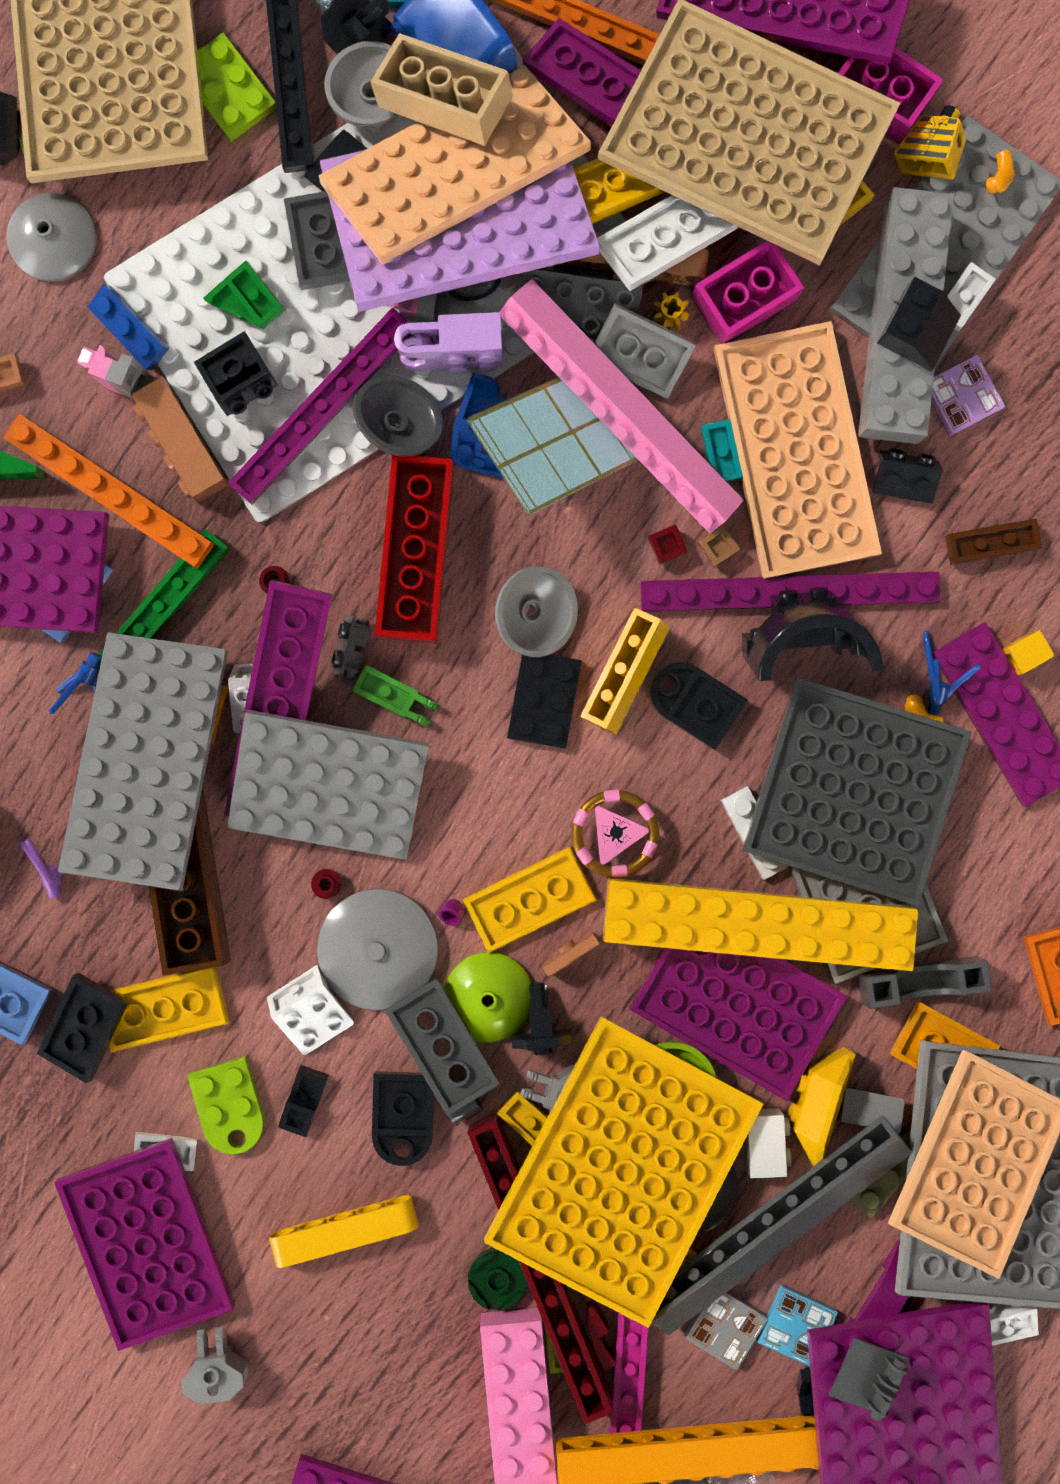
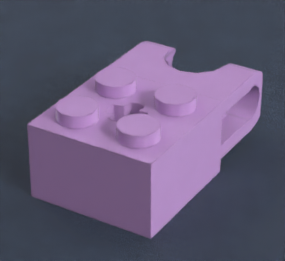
[394,312,503,373]

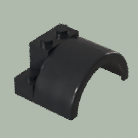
[742,587,883,681]

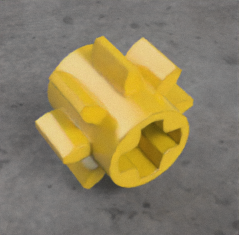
[653,292,689,331]

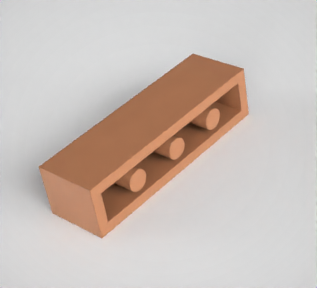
[131,376,229,503]

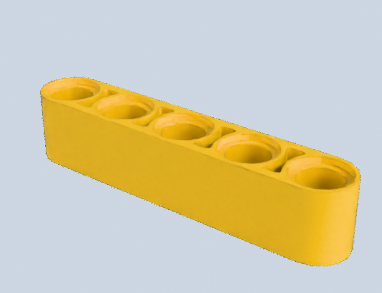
[269,1195,420,1268]

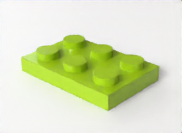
[197,33,277,142]

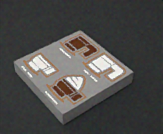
[684,1291,768,1371]

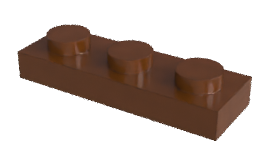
[945,518,1042,565]

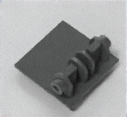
[829,1337,910,1422]

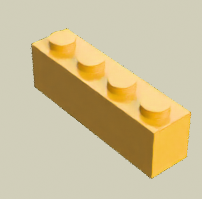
[580,608,670,735]

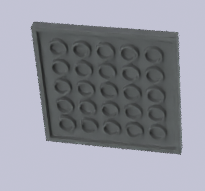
[742,677,972,906]

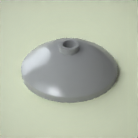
[324,41,400,127]
[7,192,97,282]
[495,566,578,657]

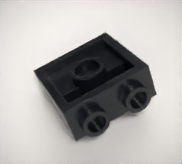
[194,331,278,416]

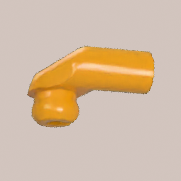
[986,150,1015,194]
[904,694,943,722]

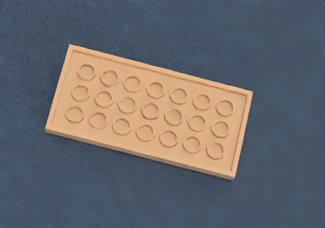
[319,65,591,265]
[713,321,882,579]

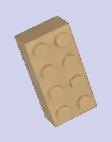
[370,33,513,146]

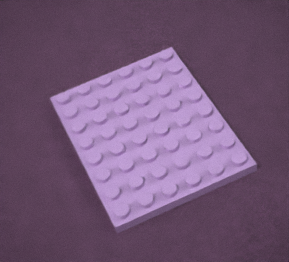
[320,150,599,312]

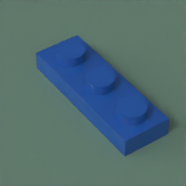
[87,284,169,371]

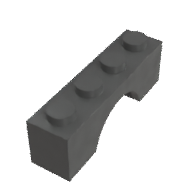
[858,956,992,1009]

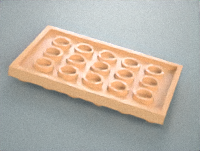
[888,1050,1060,1279]

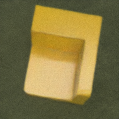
[1002,630,1054,675]

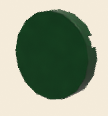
[468,1248,528,1311]

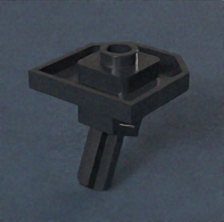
[321,0,392,54]
[511,982,573,1055]

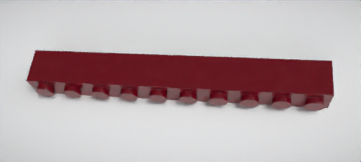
[467,1113,613,1425]

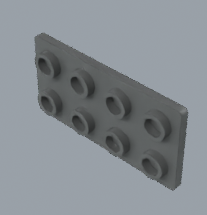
[520,264,643,340]

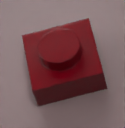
[648,524,688,565]

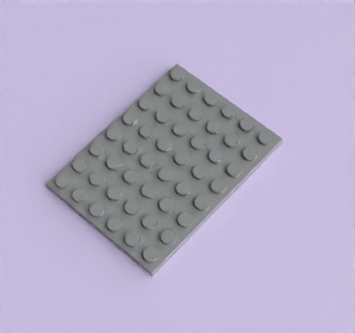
[895,1040,1060,1309]

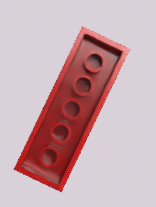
[374,454,455,644]

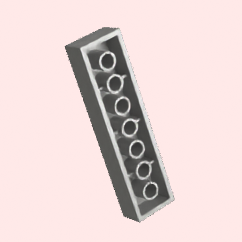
[858,187,954,444]

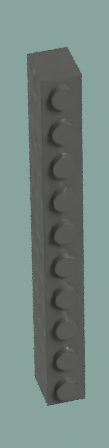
[651,1115,912,1335]

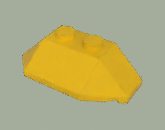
[788,1047,856,1167]

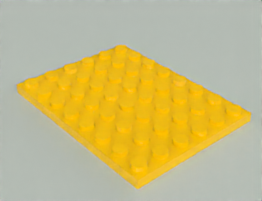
[484,1016,763,1328]

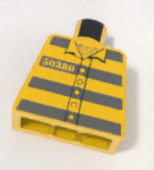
[894,105,966,179]

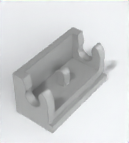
[836,1088,905,1133]

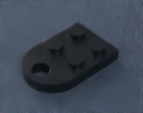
[650,662,748,750]
[372,1071,434,1166]

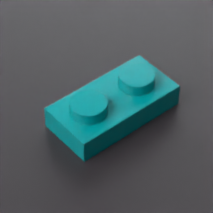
[700,419,743,483]

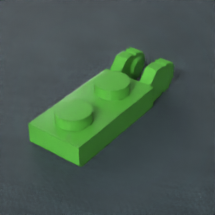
[352,664,439,727]

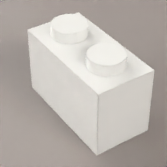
[745,1108,791,1178]

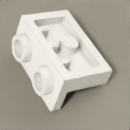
[967,1301,1039,1346]

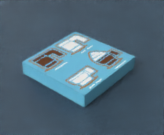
[756,1284,838,1366]

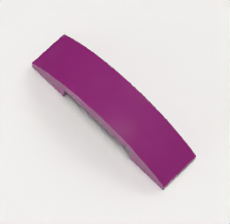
[847,1240,909,1323]

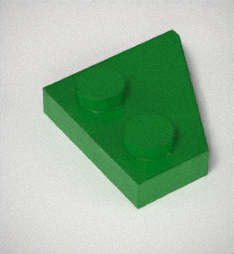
[203,260,286,329]

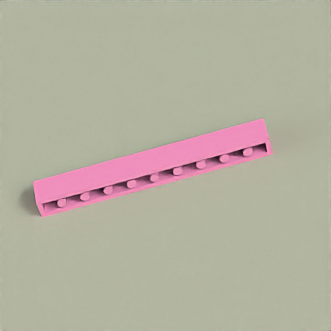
[500,279,744,533]

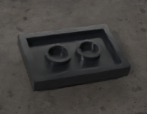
[507,655,582,749]
[37,973,129,1083]

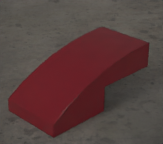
[586,1297,616,1371]

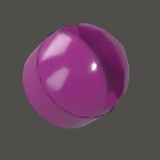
[438,899,465,926]

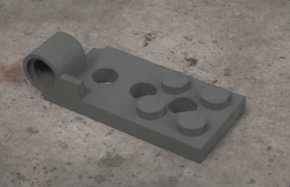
[385,978,500,1126]

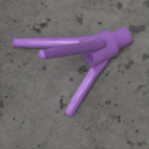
[20,839,63,898]

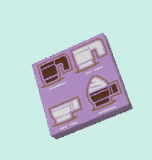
[931,355,1006,437]

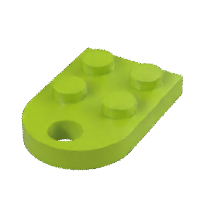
[187,1055,265,1155]

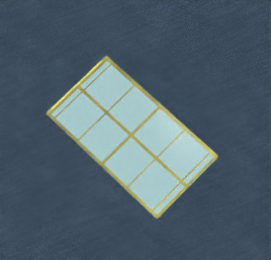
[466,377,638,516]

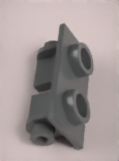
[331,616,371,679]

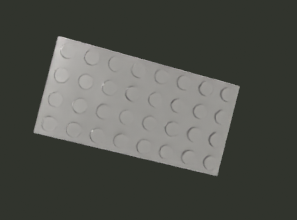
[830,115,1060,367]
[58,632,228,891]

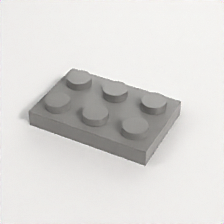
[594,303,696,399]

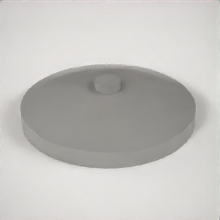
[317,888,438,1010]

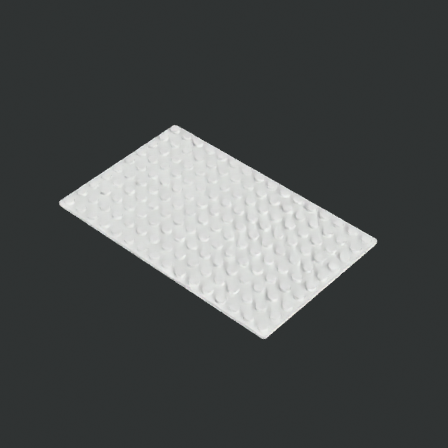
[104,43,651,523]

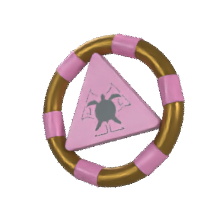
[571,789,659,878]

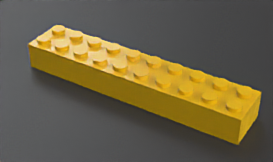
[603,878,918,971]

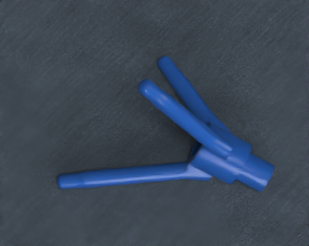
[923,631,981,714]
[49,652,102,714]

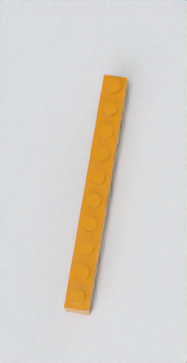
[555,1416,819,1484]

